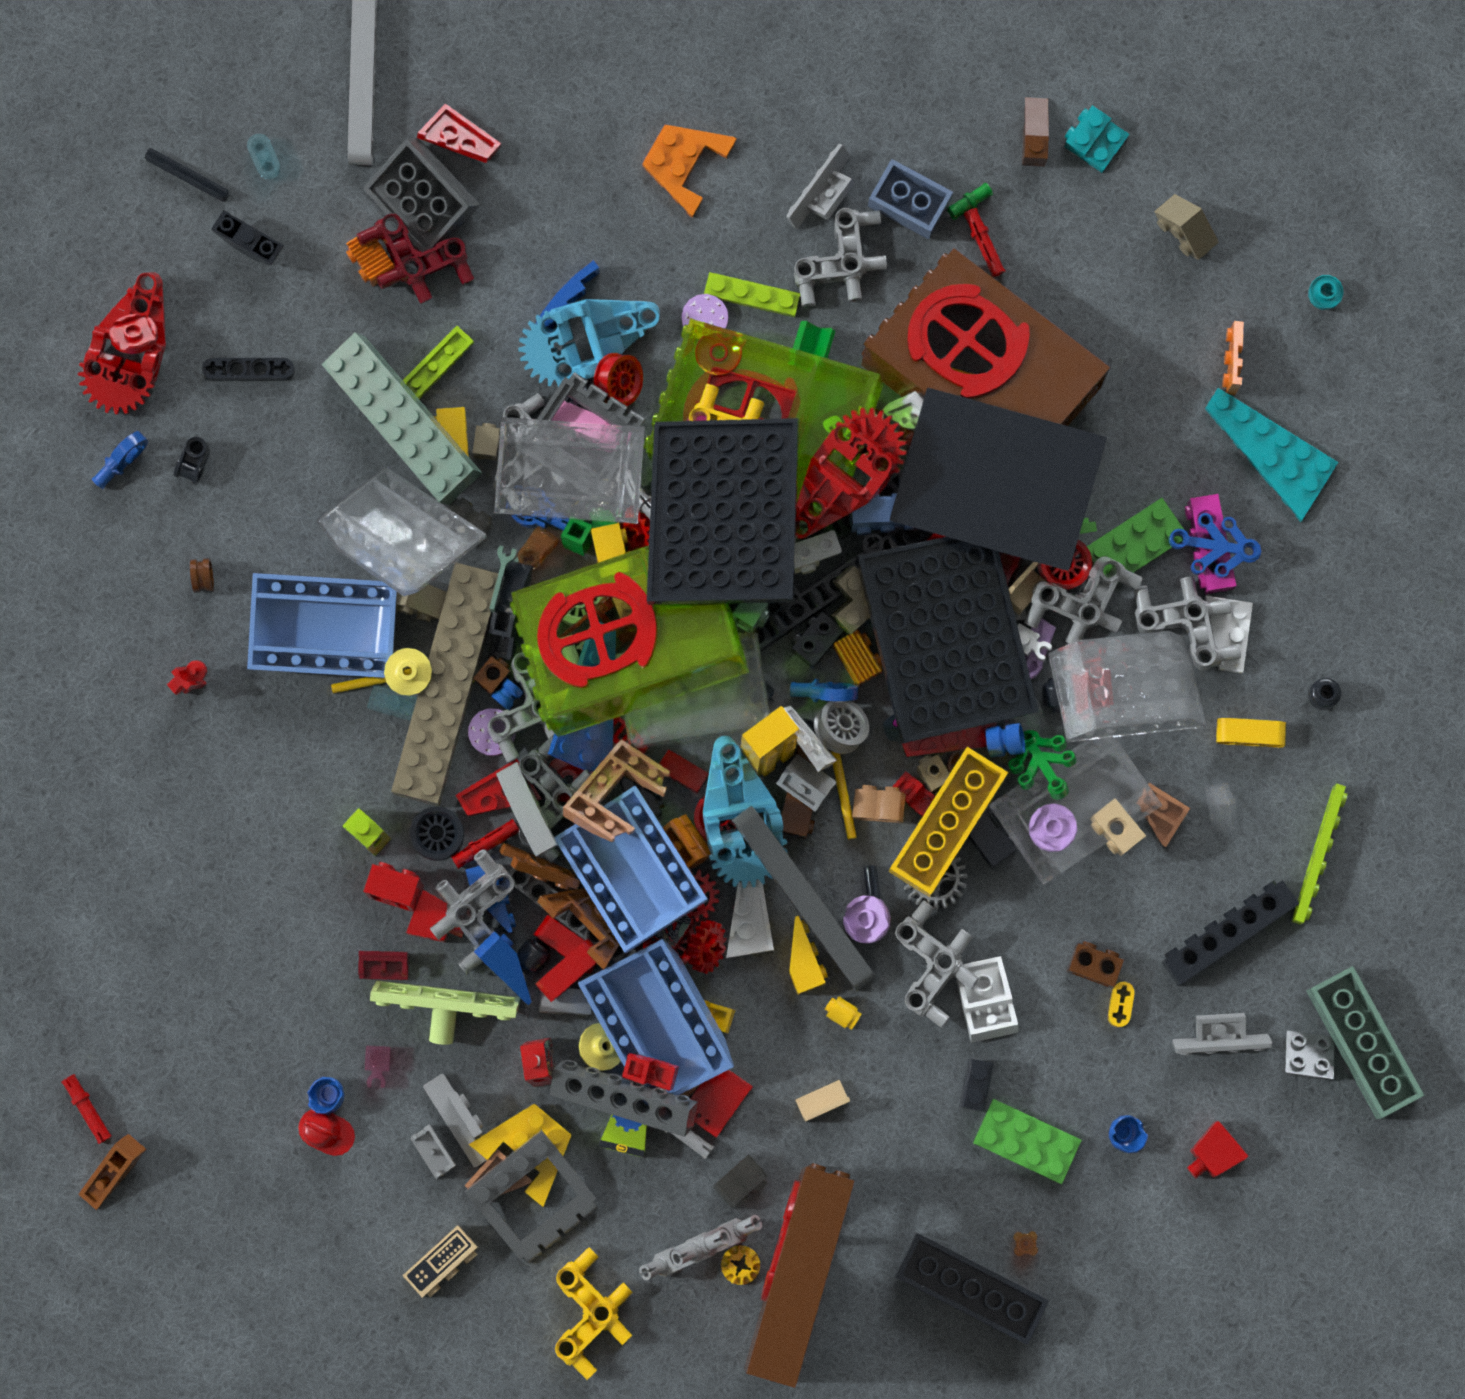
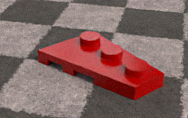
[455,759,542,816]

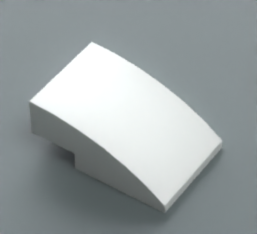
[956,956,1018,1043]

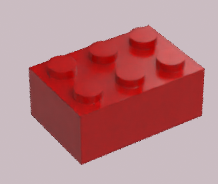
[363,862,424,912]

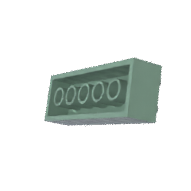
[1306,966,1424,1119]

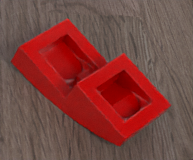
[892,771,936,817]
[622,1053,679,1091]

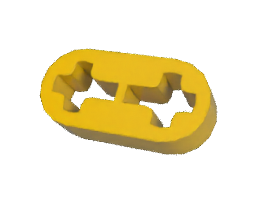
[1108,982,1135,1028]

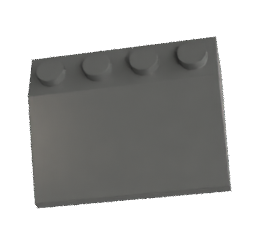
[363,138,480,252]

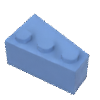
[849,493,918,535]

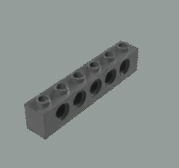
[550,1060,698,1137]

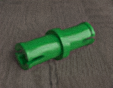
[947,183,993,220]

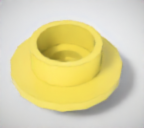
[384,648,432,696]
[579,1023,621,1071]

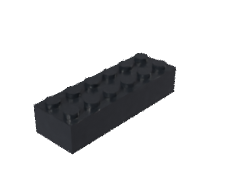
[894,1233,1049,1345]

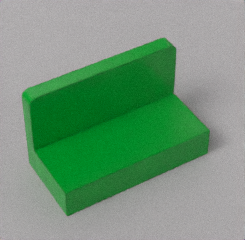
[788,321,835,374]

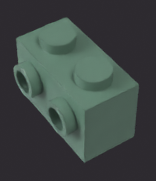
[732,603,770,635]

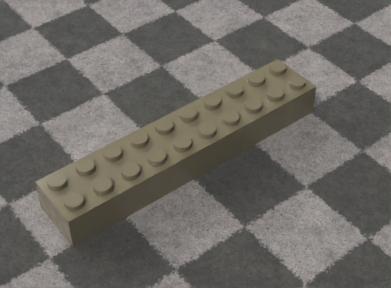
[391,562,498,807]

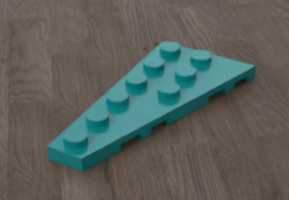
[1205,388,1338,522]

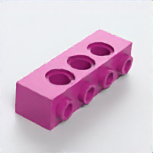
[1185,494,1236,595]

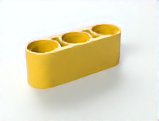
[1216,718,1286,748]

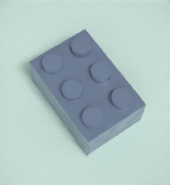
[868,159,953,239]

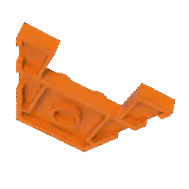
[642,125,737,218]

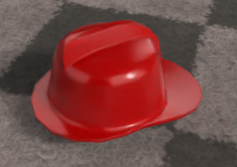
[298,1109,355,1156]

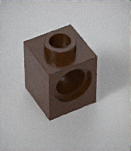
[473,656,511,695]

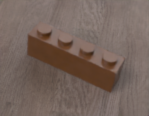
[781,744,831,839]

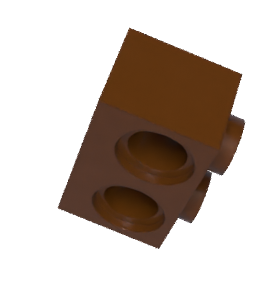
[1067,941,1124,989]

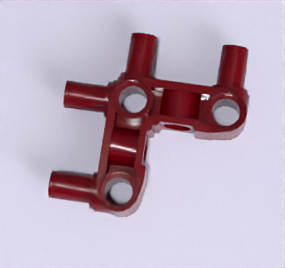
[356,214,475,304]

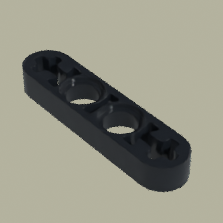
[202,358,295,381]

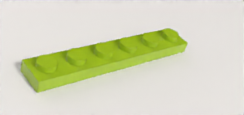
[1291,784,1347,925]

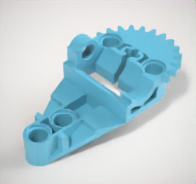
[518,299,660,387]
[703,736,787,888]

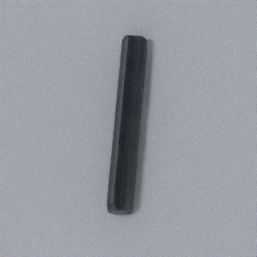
[144,148,229,202]

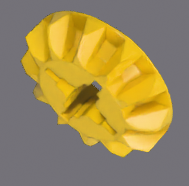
[721,1245,760,1285]

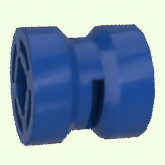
[491,678,524,711]

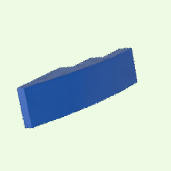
[536,260,600,329]

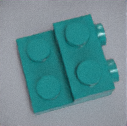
[1064,105,1129,173]

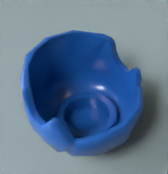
[307,1077,345,1114]
[1109,1115,1148,1153]

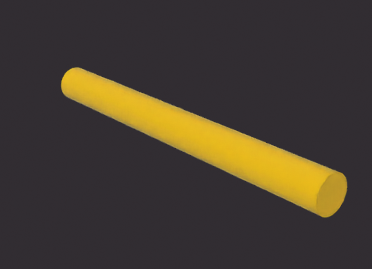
[331,668,412,694]
[831,751,857,840]

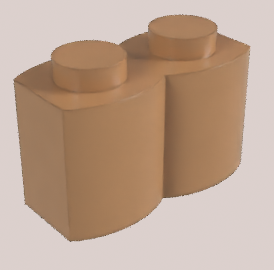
[852,785,906,823]

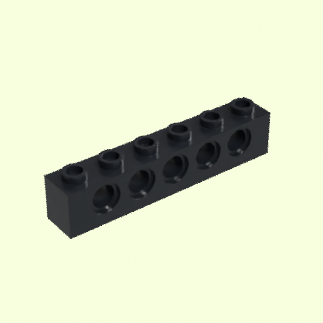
[1162,880,1299,986]

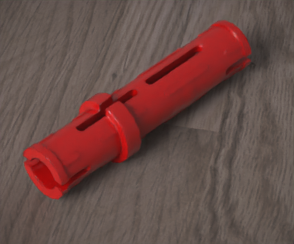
[963,208,1006,278]
[451,819,519,869]
[61,1074,112,1144]

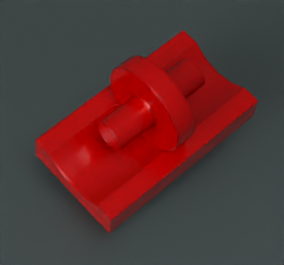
[167,660,207,695]

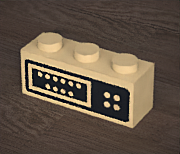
[403,1225,479,1298]

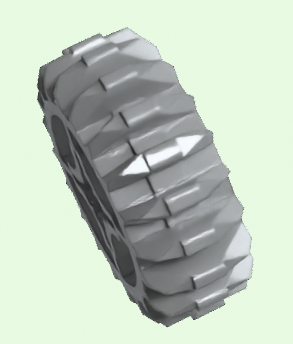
[904,857,967,910]

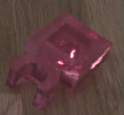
[365,1046,391,1088]

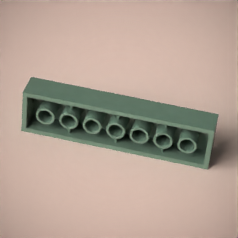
[321,332,482,506]

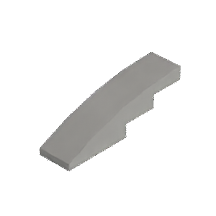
[496,762,558,857]

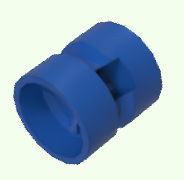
[986,723,1025,758]

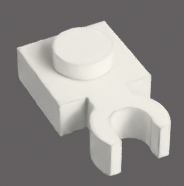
[1018,623,1052,662]

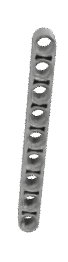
[348,0,377,165]

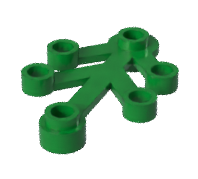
[1008,730,1077,800]

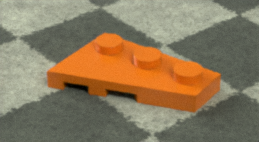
[1222,321,1244,396]

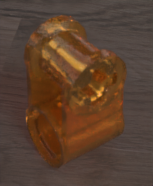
[518,525,559,571]

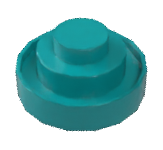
[1308,275,1344,310]

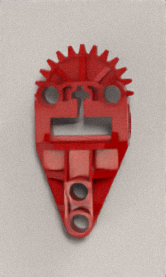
[78,272,166,414]
[796,407,907,539]

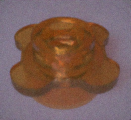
[1013,1231,1038,1256]

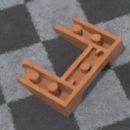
[563,739,670,842]

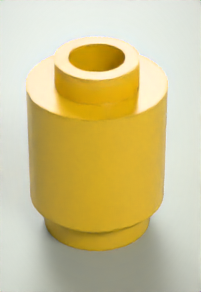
[824,996,862,1030]

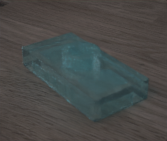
[367,685,417,721]

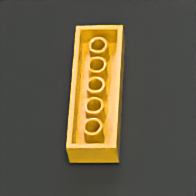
[740,706,799,777]
[889,747,1008,897]

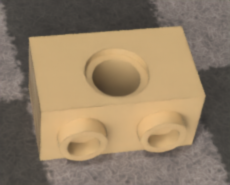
[1090,798,1146,856]

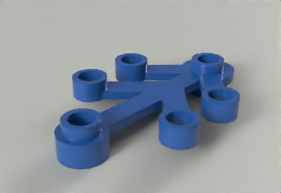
[1169,513,1261,578]

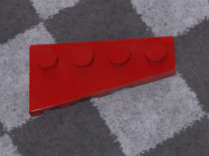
[900,722,997,757]

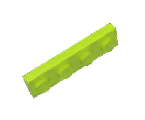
[704,272,800,318]
[403,326,474,399]

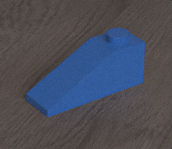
[474,931,532,1005]

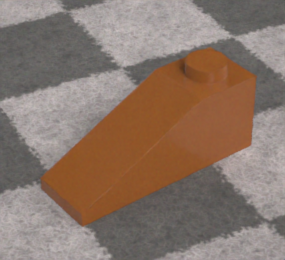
[78,1134,146,1210]

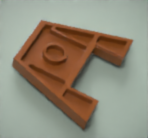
[499,842,580,890]
[537,888,619,970]

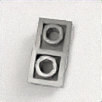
[539,989,591,1016]

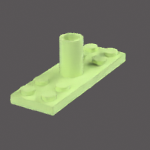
[370,980,520,1045]

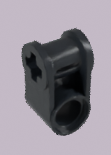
[174,436,210,485]

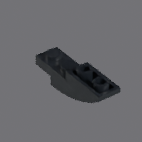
[489,561,533,660]

